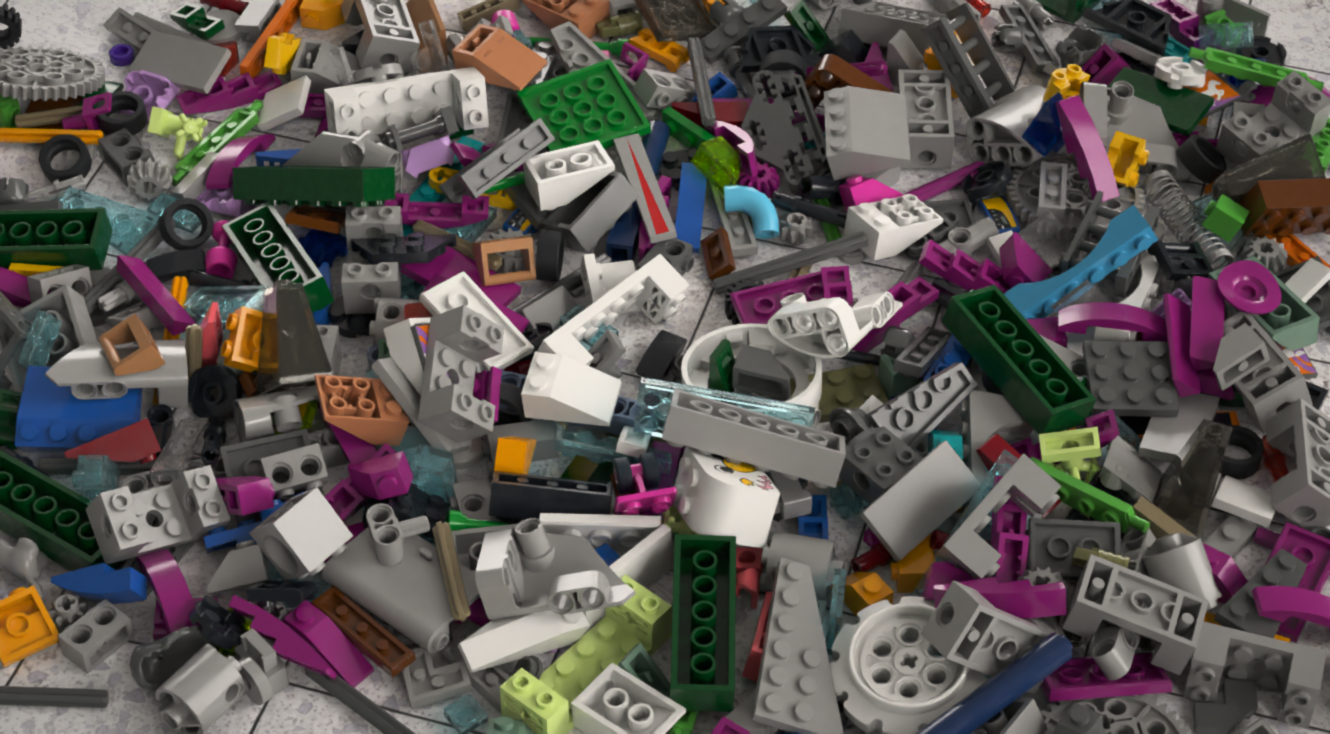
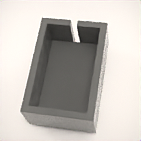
[541,171,639,252]

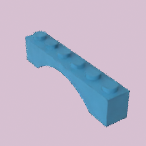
[1004,205,1158,319]

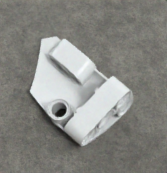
[767,292,903,358]

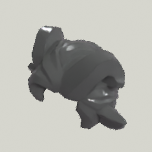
[1055,24,1107,68]

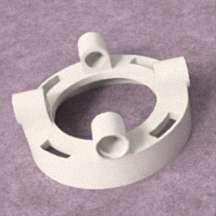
[681,324,822,428]

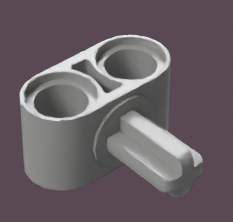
[366,503,430,566]

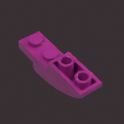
[851,276,939,353]

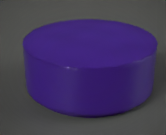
[109,44,135,67]

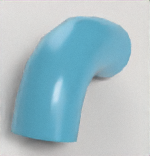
[724,185,780,239]

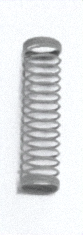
[1141,170,1234,270]

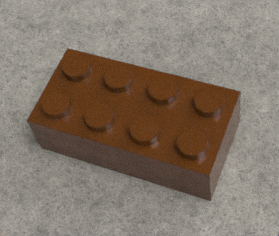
[1238,178,1330,237]

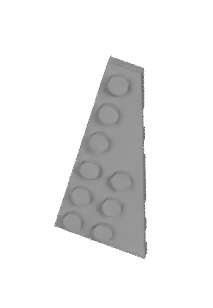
[549,21,663,122]
[751,557,844,734]

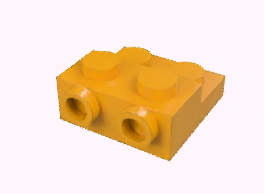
[220,306,295,378]
[0,585,59,668]

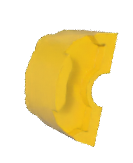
[264,32,301,75]
[1042,64,1090,115]
[1107,130,1149,188]

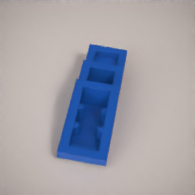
[675,162,708,253]

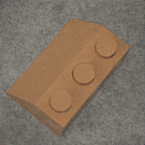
[406,0,448,74]

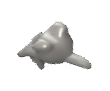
[0,538,49,598]

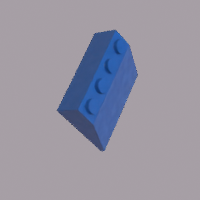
[15,366,143,453]

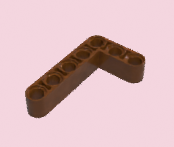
[793,54,895,111]

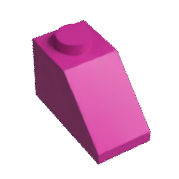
[838,174,903,211]

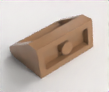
[472,236,536,287]
[98,313,166,376]

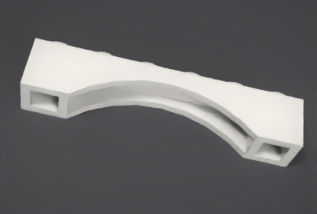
[1093,241,1165,341]

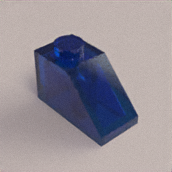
[1021,92,1065,157]

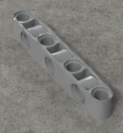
[1090,528,1156,680]

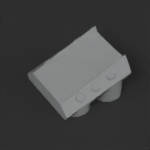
[1098,435,1162,503]

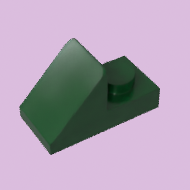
[784,0,830,53]

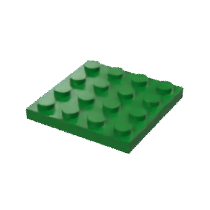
[517,59,651,152]

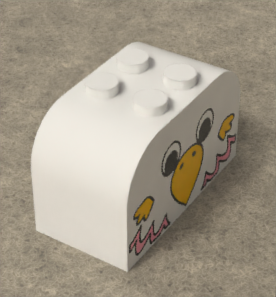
[673,446,780,548]

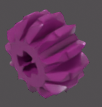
[735,162,780,198]

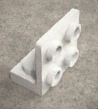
[580,253,641,314]

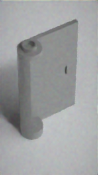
[322,528,480,653]

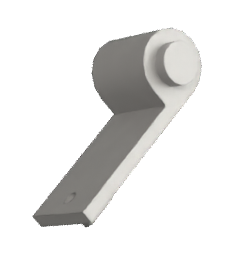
[1195,0,1271,37]

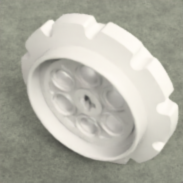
[830,596,988,734]

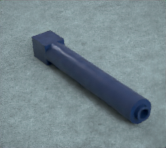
[606,120,670,262]
[916,633,1073,734]

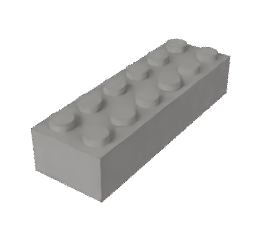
[661,389,846,488]

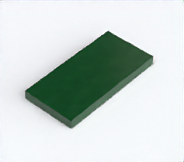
[1107,67,1214,136]

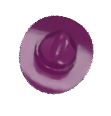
[1217,260,1282,315]

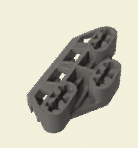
[741,70,829,196]

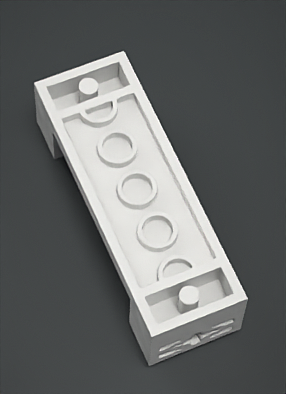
[324,67,489,137]
[529,254,690,366]

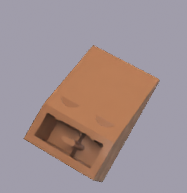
[521,0,610,39]
[452,24,547,91]
[314,374,409,446]

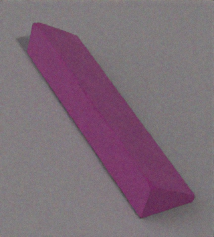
[116,255,196,336]
[1190,276,1225,371]
[1163,293,1201,397]

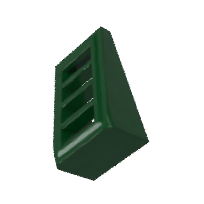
[709,338,735,403]

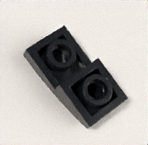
[146,249,206,283]
[636,330,687,384]

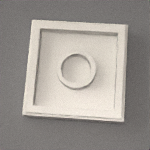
[257,75,311,132]

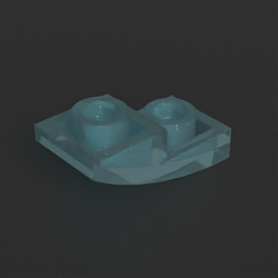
[1199,22,1254,50]

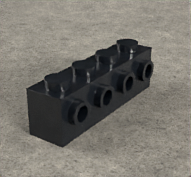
[488,471,613,520]

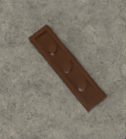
[311,586,416,678]

